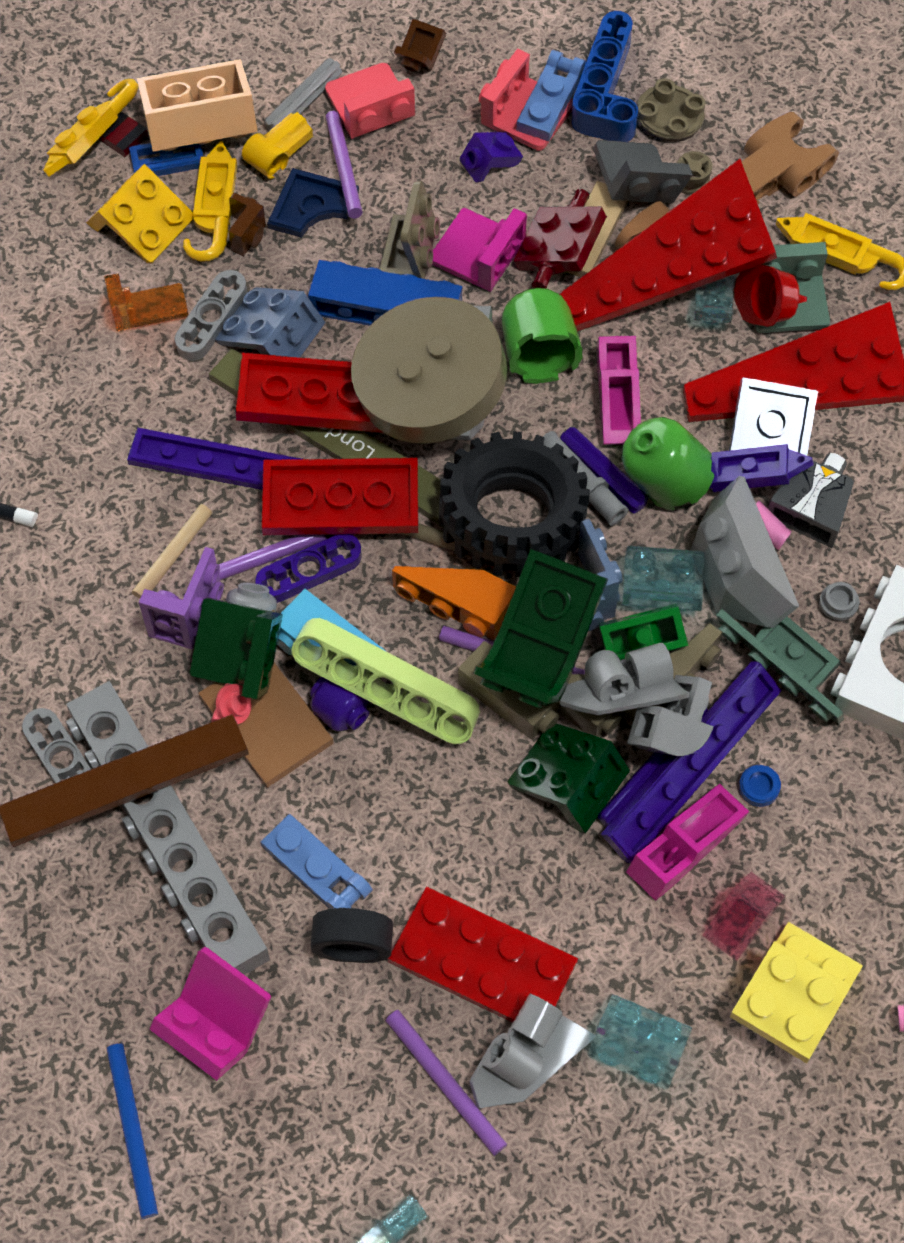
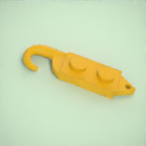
[43,78,138,177]
[183,141,237,262]
[776,213,904,290]

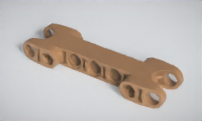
[615,112,839,250]

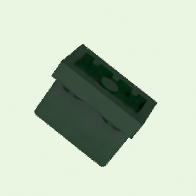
[190,597,283,699]
[508,723,630,834]

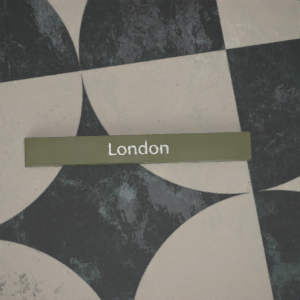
[209,348,444,528]

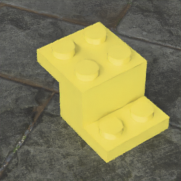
[730,922,863,1064]

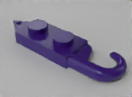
[708,444,814,492]

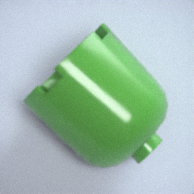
[502,288,583,384]
[622,417,714,510]

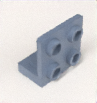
[215,287,326,357]

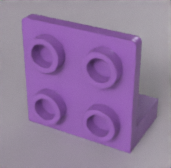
[139,547,224,650]

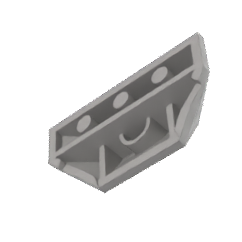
[691,476,799,628]

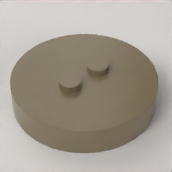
[351,297,507,443]

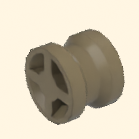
[677,151,712,195]

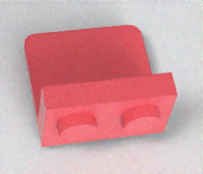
[479,48,573,151]
[325,63,415,139]

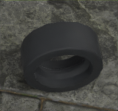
[311,908,393,963]

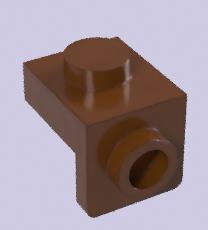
[394,19,447,73]
[228,193,266,257]

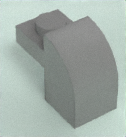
[627,675,714,756]

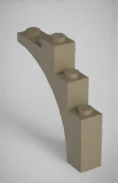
[458,623,722,740]

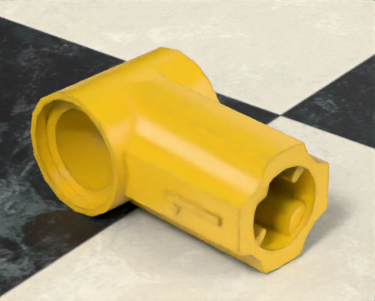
[241,112,313,179]

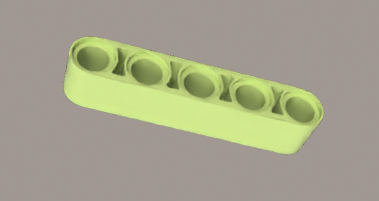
[291,618,480,744]

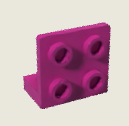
[432,208,527,292]
[149,947,271,1081]

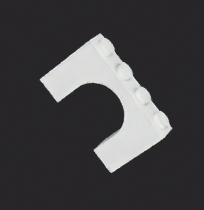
[830,565,904,740]

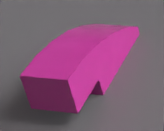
[596,336,641,445]
[626,783,749,901]

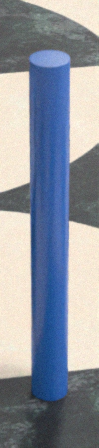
[106,1043,159,1219]

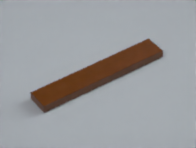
[0,714,249,847]

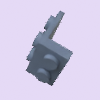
[578,519,623,631]

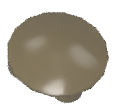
[637,78,706,139]

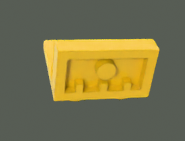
[86,163,194,263]

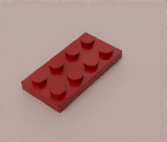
[236,353,384,433]
[262,458,418,535]
[388,886,578,1023]

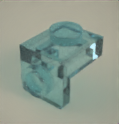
[694,274,735,325]

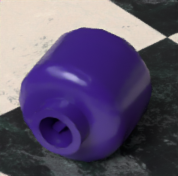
[310,677,370,732]

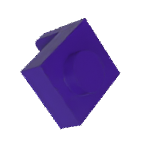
[460,132,523,182]

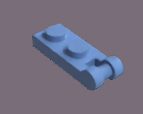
[516,50,586,141]
[260,814,373,909]

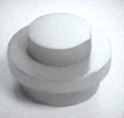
[819,582,860,621]

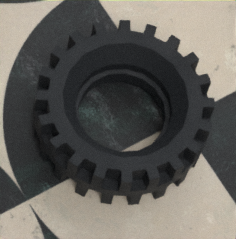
[438,431,590,577]

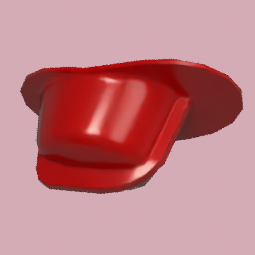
[734,265,807,327]

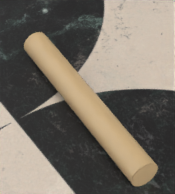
[132,504,212,599]

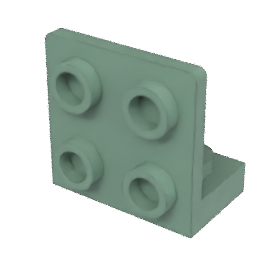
[755,242,830,333]

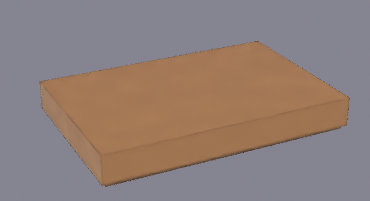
[198,663,334,788]

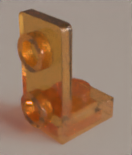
[104,273,188,331]

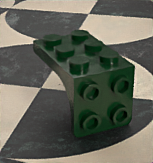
[473,549,608,708]

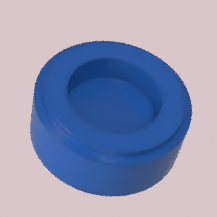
[739,765,781,807]

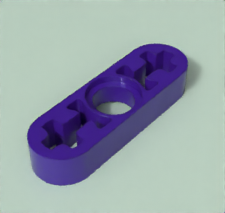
[255,534,362,603]

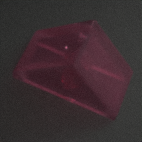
[703,872,786,961]

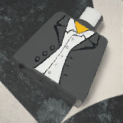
[768,453,854,548]

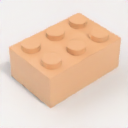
[137,59,258,152]

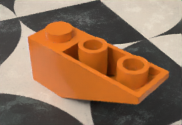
[392,566,516,640]

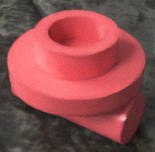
[211,683,251,724]

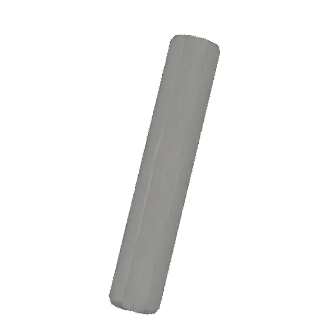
[264,58,342,131]

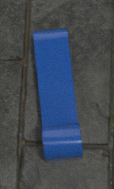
[571,11,638,142]

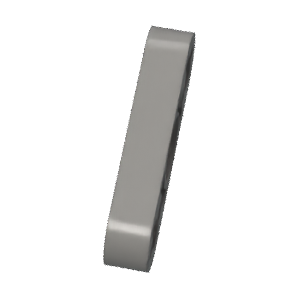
[175,270,247,361]
[22,708,91,783]

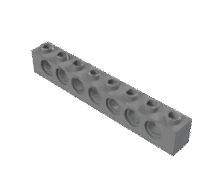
[65,681,270,975]

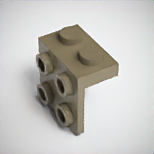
[380,181,440,279]

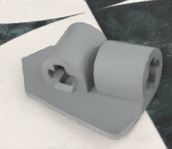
[560,642,690,715]
[469,994,595,1108]

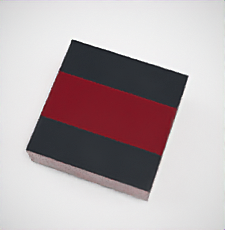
[99,111,149,157]

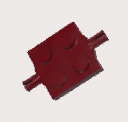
[514,189,607,289]

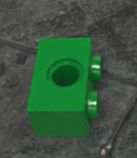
[599,604,689,660]

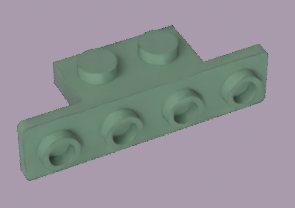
[716,609,844,725]

